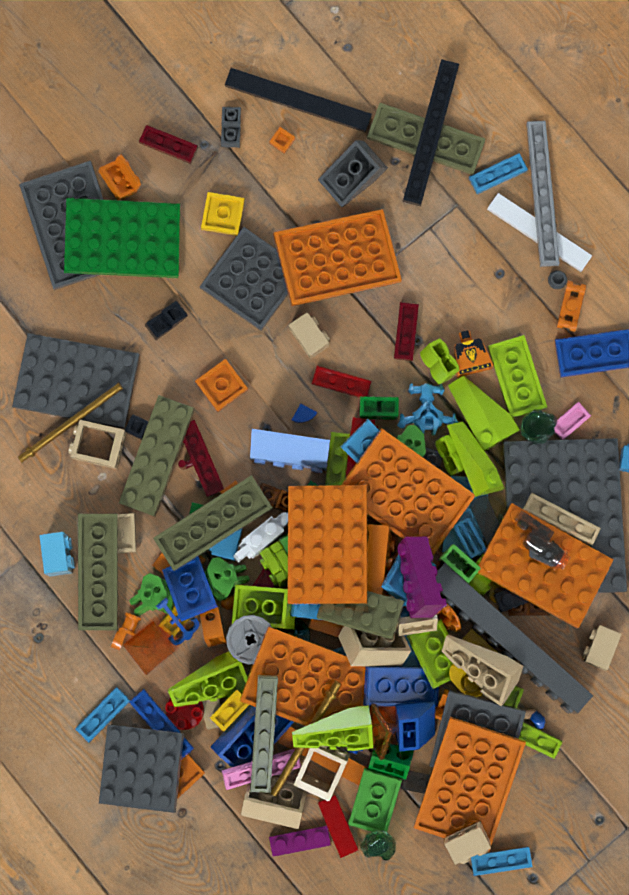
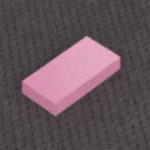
[550,402,591,440]

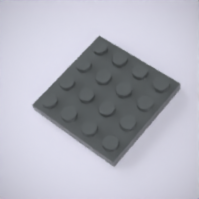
[200,227,288,331]
[429,690,526,767]
[99,725,184,813]

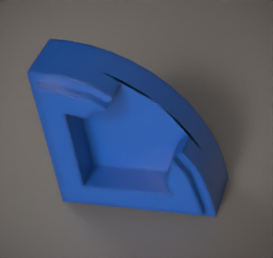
[291,403,317,423]

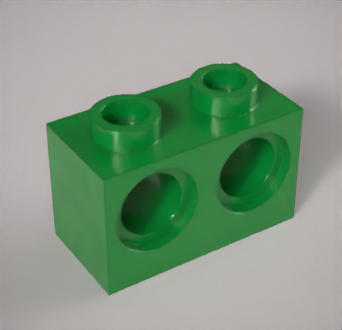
[360,397,399,420]
[368,739,414,780]

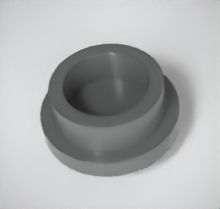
[548,270,567,290]

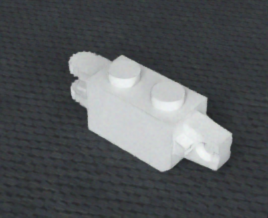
[234,512,288,563]

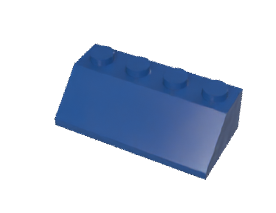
[211,705,294,767]

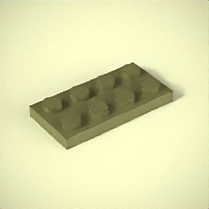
[317,591,405,640]

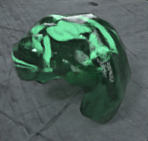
[520,409,557,444]
[360,830,396,861]

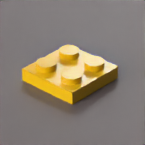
[201,192,245,236]

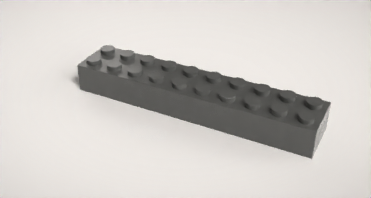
[436,563,593,714]

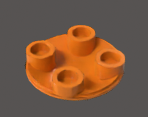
[437,604,461,632]

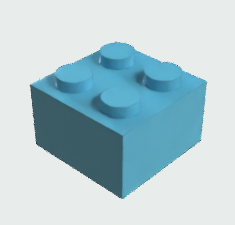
[39,532,75,577]

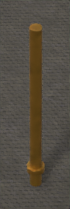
[18,383,123,463]
[270,680,342,797]

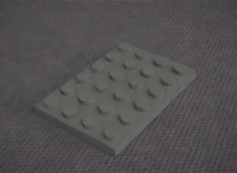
[19,161,104,290]
[12,333,140,429]

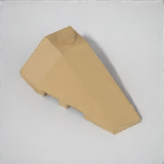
[442,635,523,706]

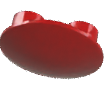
[165,698,204,730]

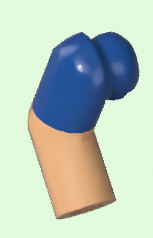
[524,709,546,729]

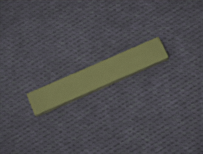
[250,675,278,793]

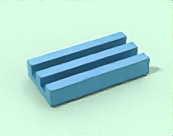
[453,516,486,559]

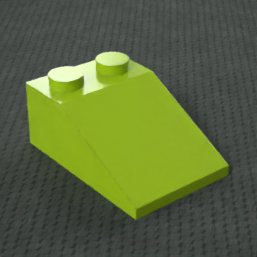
[232,585,295,630]

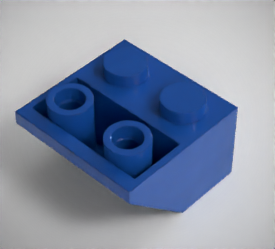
[395,702,435,751]

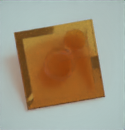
[123,621,177,676]
[369,704,396,760]

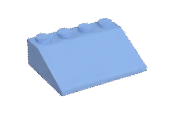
[250,429,330,473]

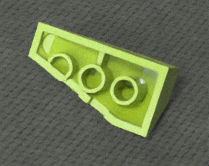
[448,375,520,451]
[447,422,505,497]
[168,651,248,707]
[292,705,373,751]

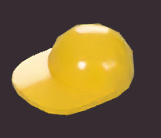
[449,664,483,697]

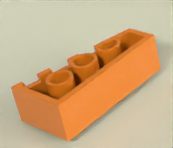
[367,524,396,596]

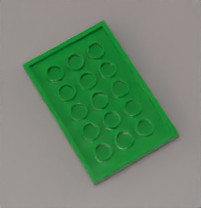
[64,198,180,278]

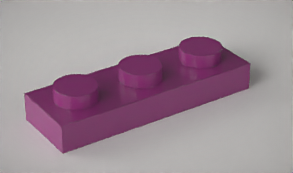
[269,826,331,857]

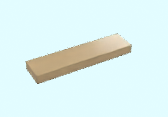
[523,493,601,546]

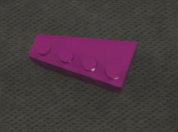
[398,537,447,618]

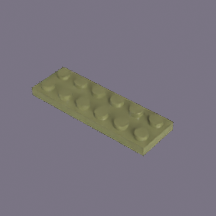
[367,103,486,175]
[119,395,195,517]
[153,475,273,571]
[78,514,118,630]

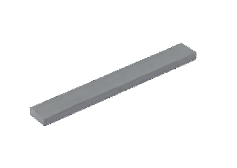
[526,121,560,267]

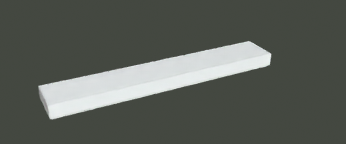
[487,193,592,272]

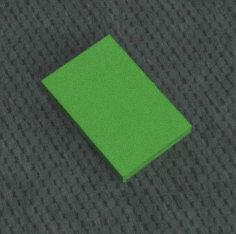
[348,767,402,836]

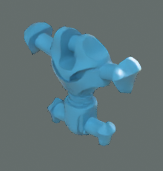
[397,383,458,435]

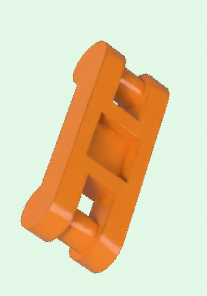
[557,281,586,332]

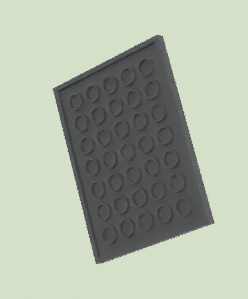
[503,438,627,593]

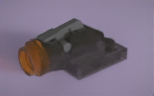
[514,511,571,570]

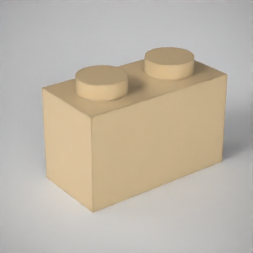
[288,313,330,359]
[582,625,621,671]
[444,822,491,865]

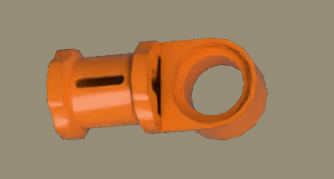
[111,612,142,651]

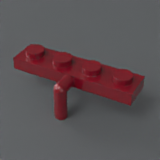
[178,420,224,498]

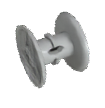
[226,615,271,664]

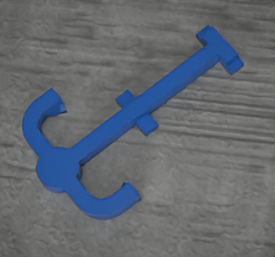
[156,598,199,645]

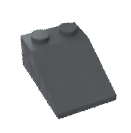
[318,140,388,207]

